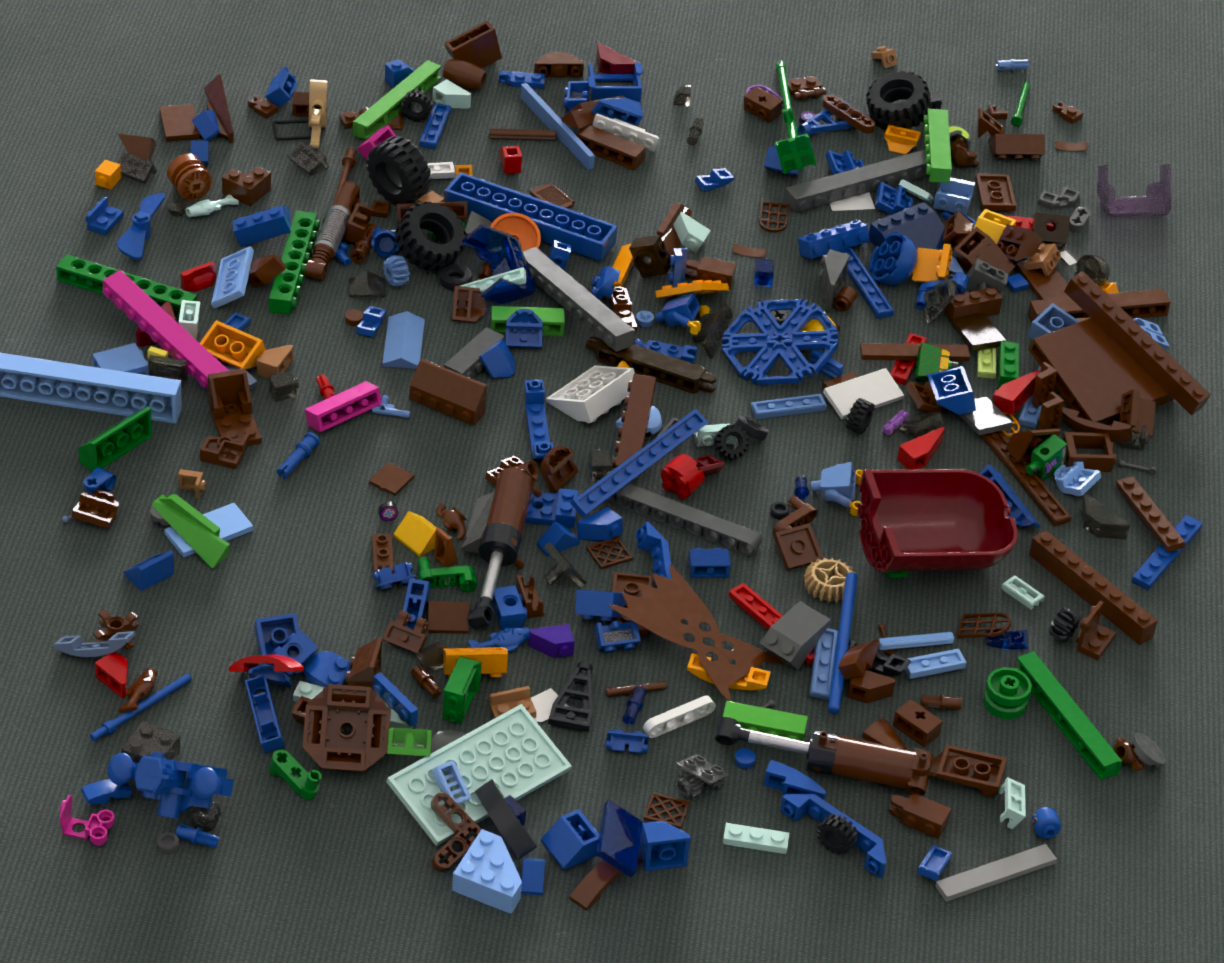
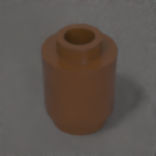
[834,286,857,311]

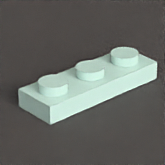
[723,823,789,854]

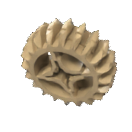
[804,557,856,604]

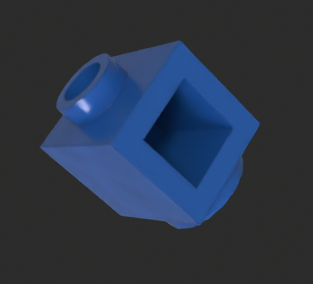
[548,240,571,270]

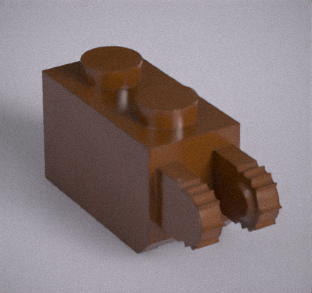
[685,257,736,290]
[889,794,951,839]

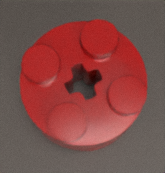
[661,454,705,500]

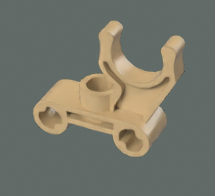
[309,80,328,149]

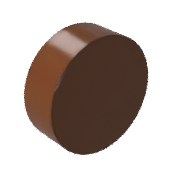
[345,309,363,326]

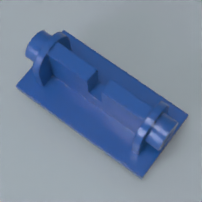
[373,562,417,589]
[606,729,649,754]

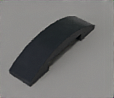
[848,639,911,676]
[475,779,537,859]

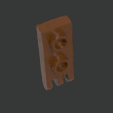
[372,534,394,574]

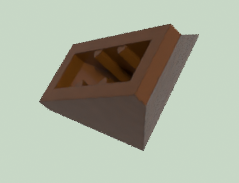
[118,134,156,165]

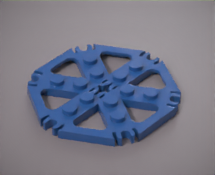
[722,299,839,385]

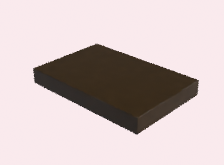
[951,314,1006,351]

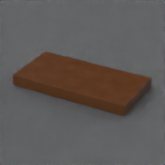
[1015,260,1069,300]
[608,572,653,637]

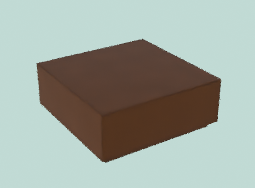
[371,200,391,218]

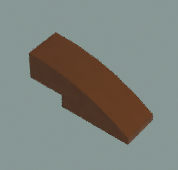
[838,639,880,679]

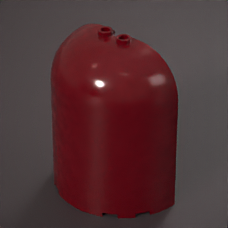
[858,469,1018,572]

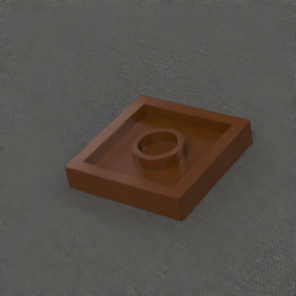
[773,523,824,571]

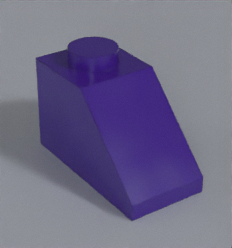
[528,624,575,658]

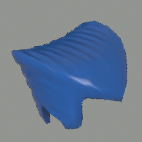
[371,227,401,258]

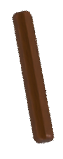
[489,128,556,140]

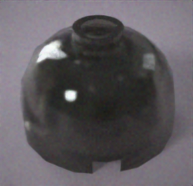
[1074,255,1110,287]

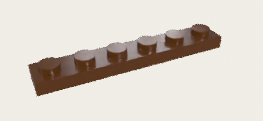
[1116,476,1185,552]

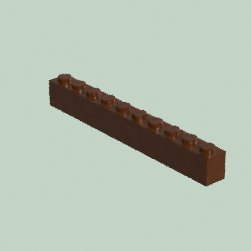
[1064,271,1211,415]

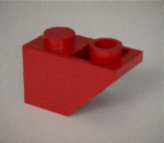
[498,146,522,174]

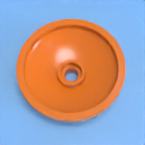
[488,213,541,263]

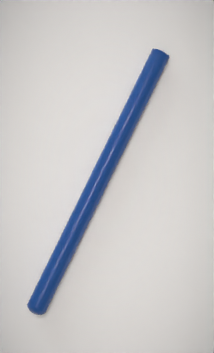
[828,572,858,714]

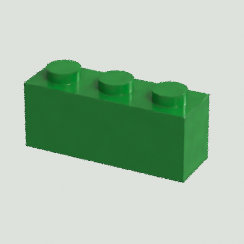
[997,341,1019,390]

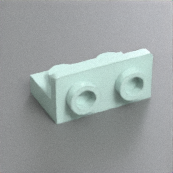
[694,423,735,447]

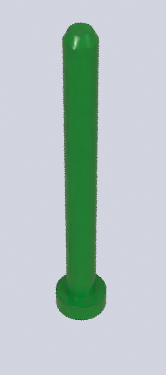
[1011,82,1030,126]

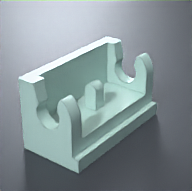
[999,777,1026,829]

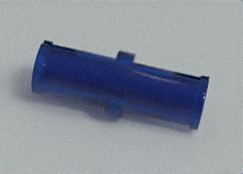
[622,686,647,725]

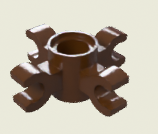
[93,610,139,650]

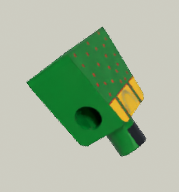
[914,342,959,381]

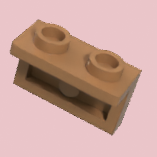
[1024,243,1061,276]

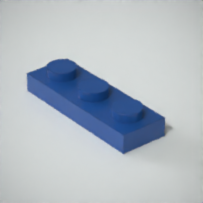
[373,672,418,727]

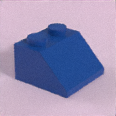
[575,590,629,621]
[639,821,691,871]

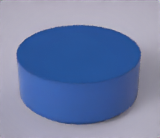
[734,748,756,769]

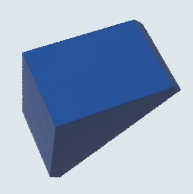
[192,110,220,141]
[537,522,580,557]
[521,858,545,896]

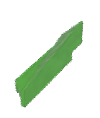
[152,494,230,568]

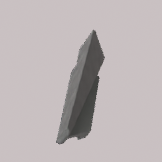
[461,489,495,554]

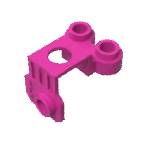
[60,795,115,846]

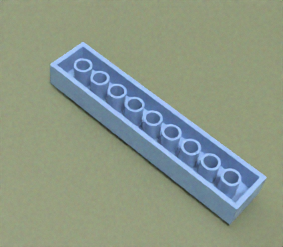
[0,353,182,424]

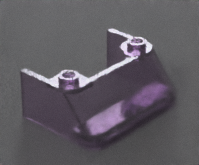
[1097,164,1171,217]

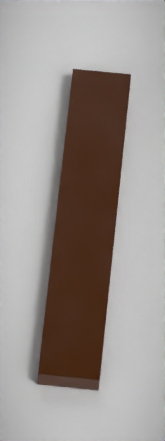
[860,343,970,361]

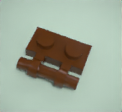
[787,76,826,100]

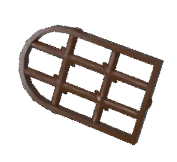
[759,201,789,233]
[957,613,1011,638]

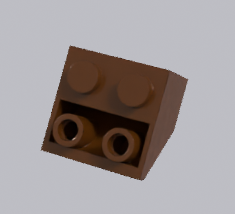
[997,224,1043,261]

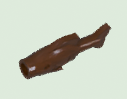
[118,667,158,713]

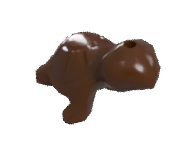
[950,137,979,167]

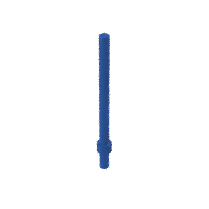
[90,673,192,741]

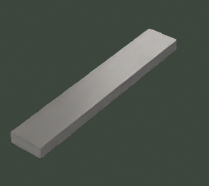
[935,844,1057,902]

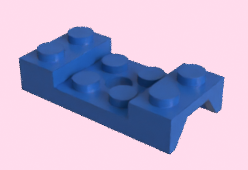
[525,488,578,528]

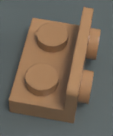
[489,686,536,719]

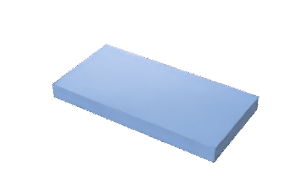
[211,246,254,309]
[164,503,253,558]

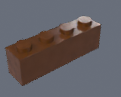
[576,125,646,171]

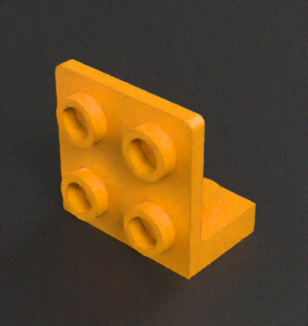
[912,244,953,283]

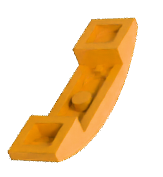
[687,653,771,690]

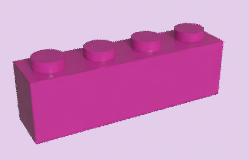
[305,381,382,432]

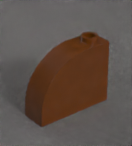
[445,21,502,68]

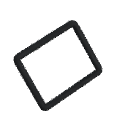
[272,119,312,140]

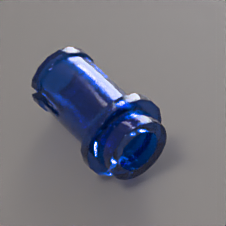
[794,476,809,499]

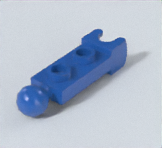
[634,339,697,364]

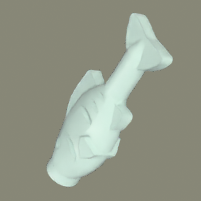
[185,195,239,218]

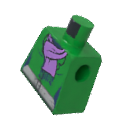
[1025,434,1067,479]

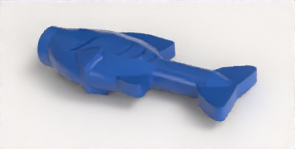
[468,627,529,653]

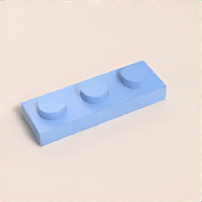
[905,649,967,679]

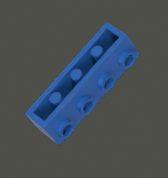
[798,220,870,259]

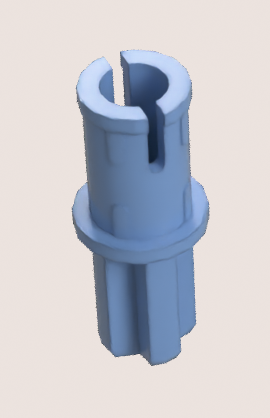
[996,59,1029,72]

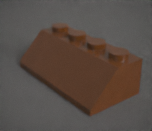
[409,359,487,425]

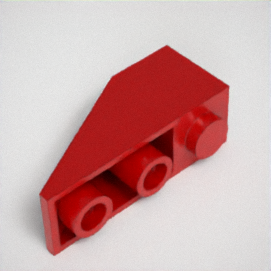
[897,427,945,470]

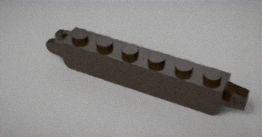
[586,337,716,394]

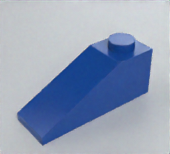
[592,98,643,126]
[403,578,431,630]

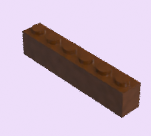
[612,374,656,479]

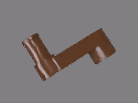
[773,495,818,534]

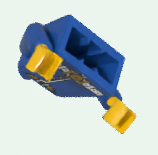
[656,292,710,335]

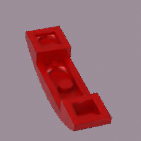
[229,654,304,672]

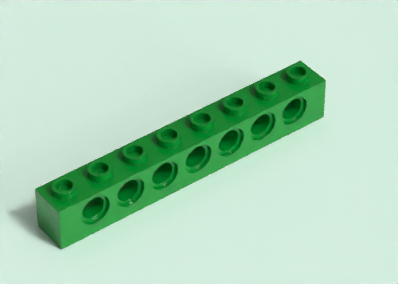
[269,210,320,315]
[56,254,197,319]

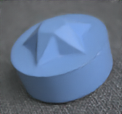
[636,311,654,327]

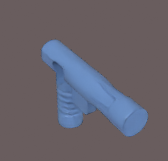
[372,395,410,418]

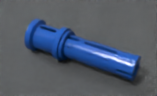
[277,432,320,479]

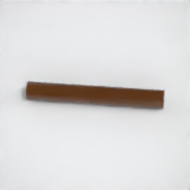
[605,681,667,697]

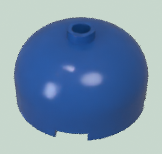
[869,232,918,286]

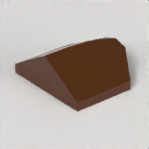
[452,286,486,323]

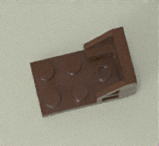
[208,368,262,446]

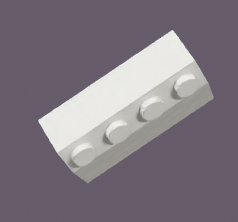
[546,366,635,423]

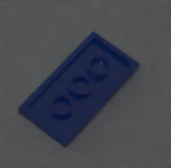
[596,799,643,877]

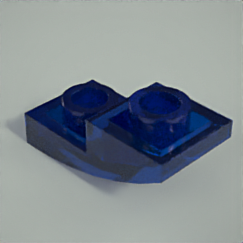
[986,629,1028,650]

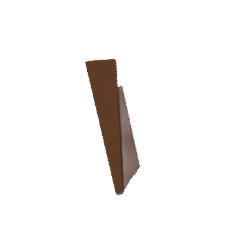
[657,202,691,257]

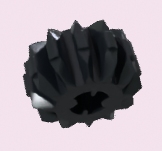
[1049,608,1080,643]

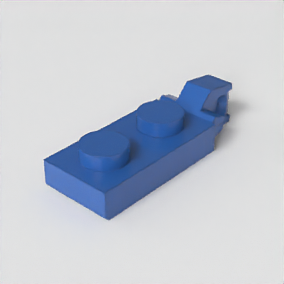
[499,71,545,89]

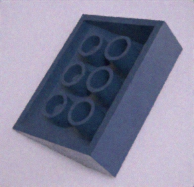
[869,202,955,250]

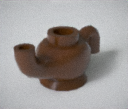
[436,503,467,541]
[1113,737,1144,771]

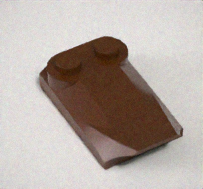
[928,745,1007,797]

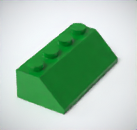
[78,407,152,472]

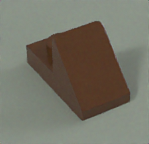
[977,108,1004,138]

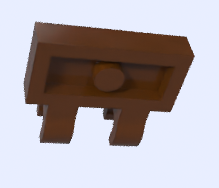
[382,610,429,655]

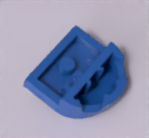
[825,150,864,175]
[875,181,913,215]
[668,248,688,288]
[590,266,620,300]
[505,309,543,349]
[303,651,350,687]

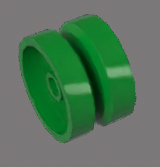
[983,667,1032,719]

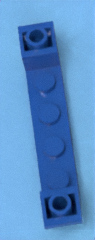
[524,380,553,460]
[636,522,672,588]
[780,794,887,878]

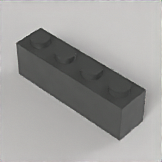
[444,327,504,379]

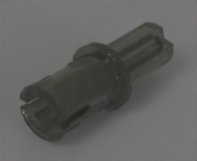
[687,118,704,145]

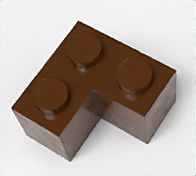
[222,167,271,207]

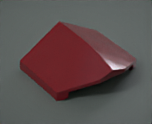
[694,455,724,476]

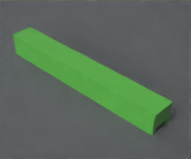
[353,60,441,140]

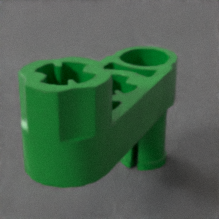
[417,557,477,592]
[269,750,322,800]

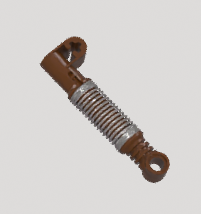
[305,181,360,281]

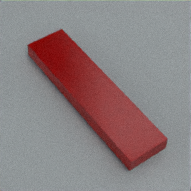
[890,333,927,385]

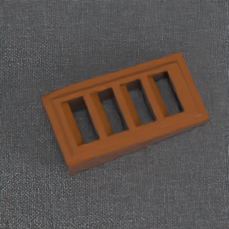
[434,527,458,567]

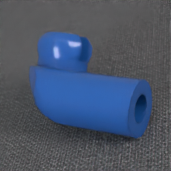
[335,242,351,266]

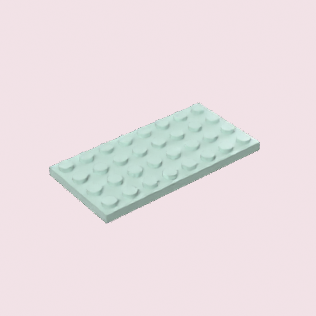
[386,704,572,846]

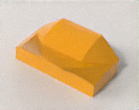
[884,125,921,155]

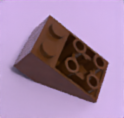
[953,227,1015,274]

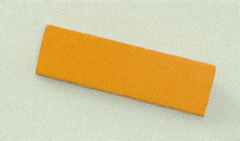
[612,244,634,288]

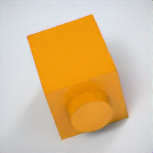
[95,160,121,190]

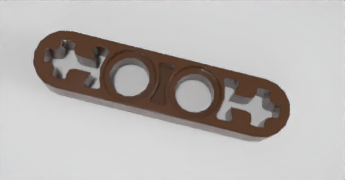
[822,95,875,134]

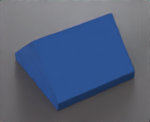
[123,550,174,591]

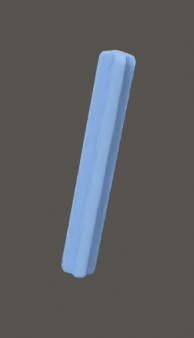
[879,632,954,650]

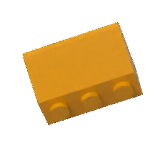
[200,320,266,370]
[443,647,508,678]

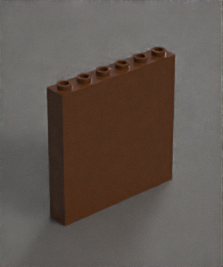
[1028,318,1174,425]

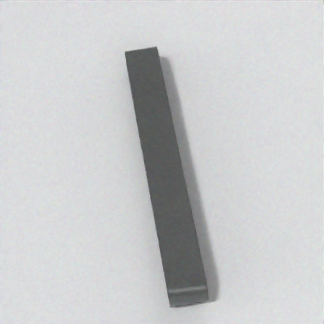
[605,483,762,556]

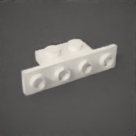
[592,114,659,152]

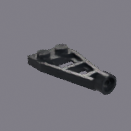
[548,661,593,732]

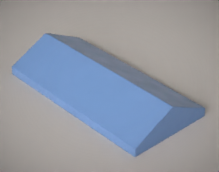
[382,311,425,369]

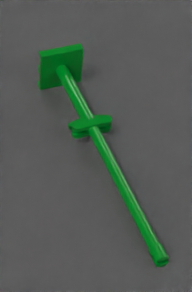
[775,61,817,174]

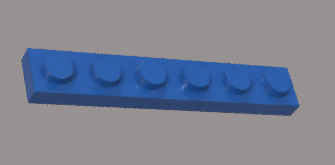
[1132,515,1203,591]

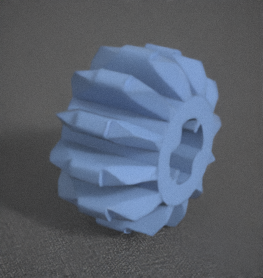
[383,255,410,286]

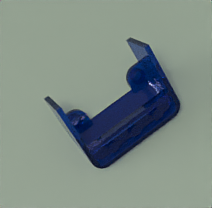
[462,224,536,304]

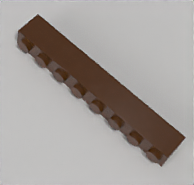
[1027,289,1171,323]
[1029,530,1158,645]

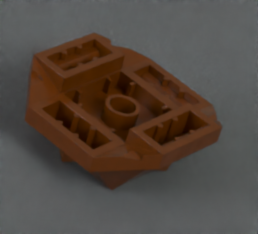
[302,684,391,772]

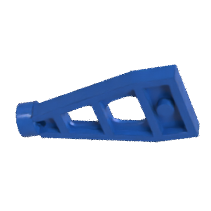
[798,101,853,136]

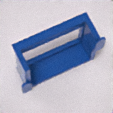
[587,62,643,101]

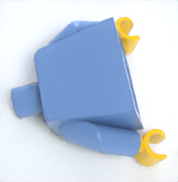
[811,462,863,516]

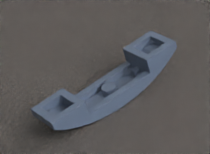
[53,631,136,657]

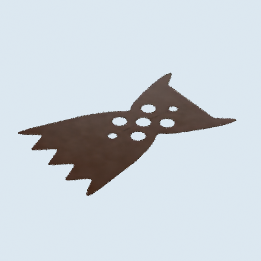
[609,565,784,701]

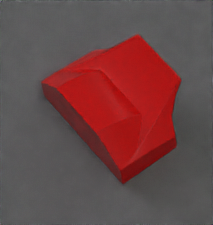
[181,261,216,292]

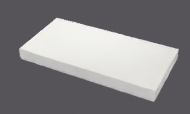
[823,368,904,420]

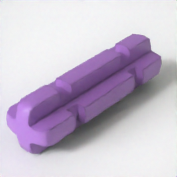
[882,410,909,436]

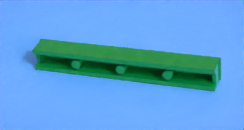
[1015,651,1122,780]

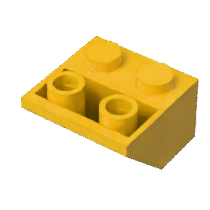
[973,209,1017,244]

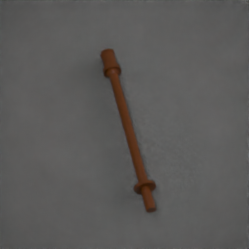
[323,147,357,224]

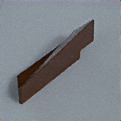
[204,74,234,143]
[561,96,624,129]

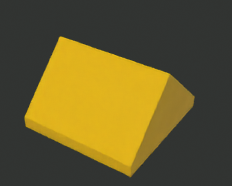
[393,511,437,557]

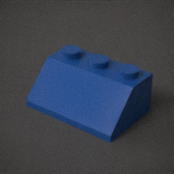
[233,205,291,247]
[927,366,976,415]

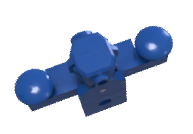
[107,751,234,819]

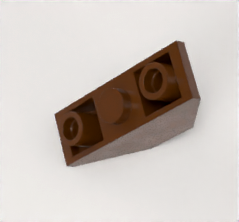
[534,52,584,77]

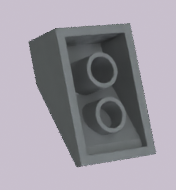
[819,249,850,313]
[759,601,832,670]

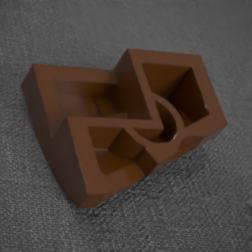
[200,434,249,469]
[862,718,907,750]

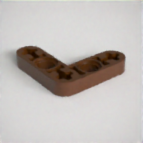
[430,792,481,872]

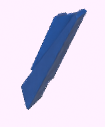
[979,464,1041,528]

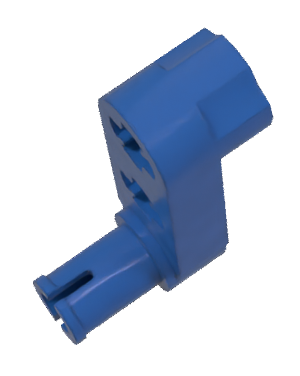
[915,272,969,310]

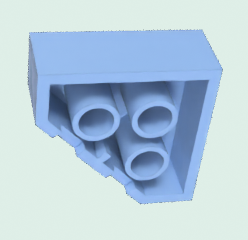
[452,829,522,914]

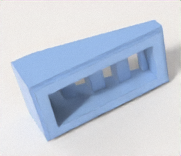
[431,760,471,804]

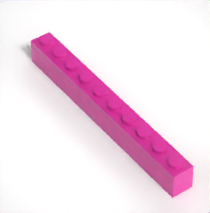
[102,270,229,390]

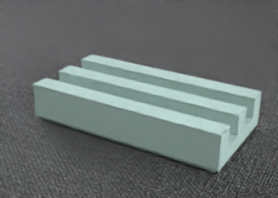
[899,180,934,204]
[1001,575,1045,610]

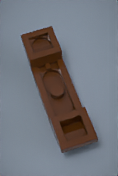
[1061,407,1133,441]
[570,848,642,911]

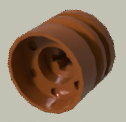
[167,154,213,201]

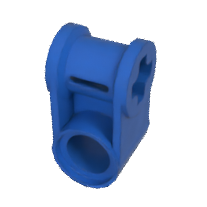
[83,467,117,494]

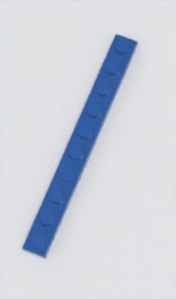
[570,409,708,518]

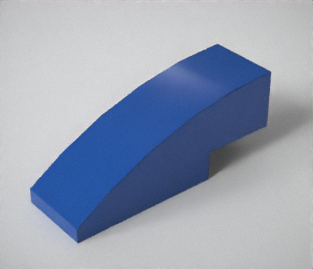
[764,760,826,800]

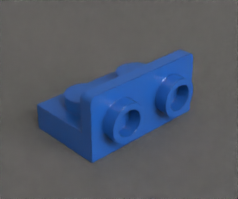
[85,197,124,236]

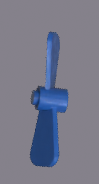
[117,193,165,260]

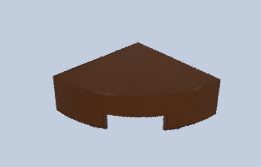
[987,105,1008,119]

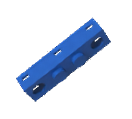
[245,674,285,753]

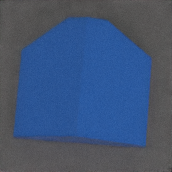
[479,339,515,378]
[248,663,292,688]

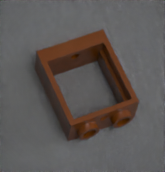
[1063,432,1116,472]

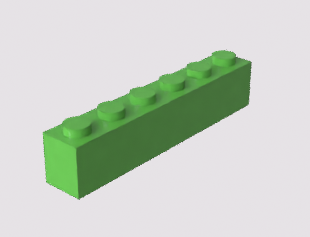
[923,109,952,183]

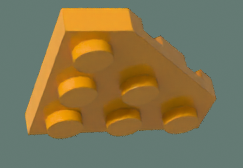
[655,280,729,298]

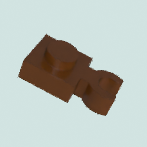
[248,96,278,119]
[1052,101,1083,124]

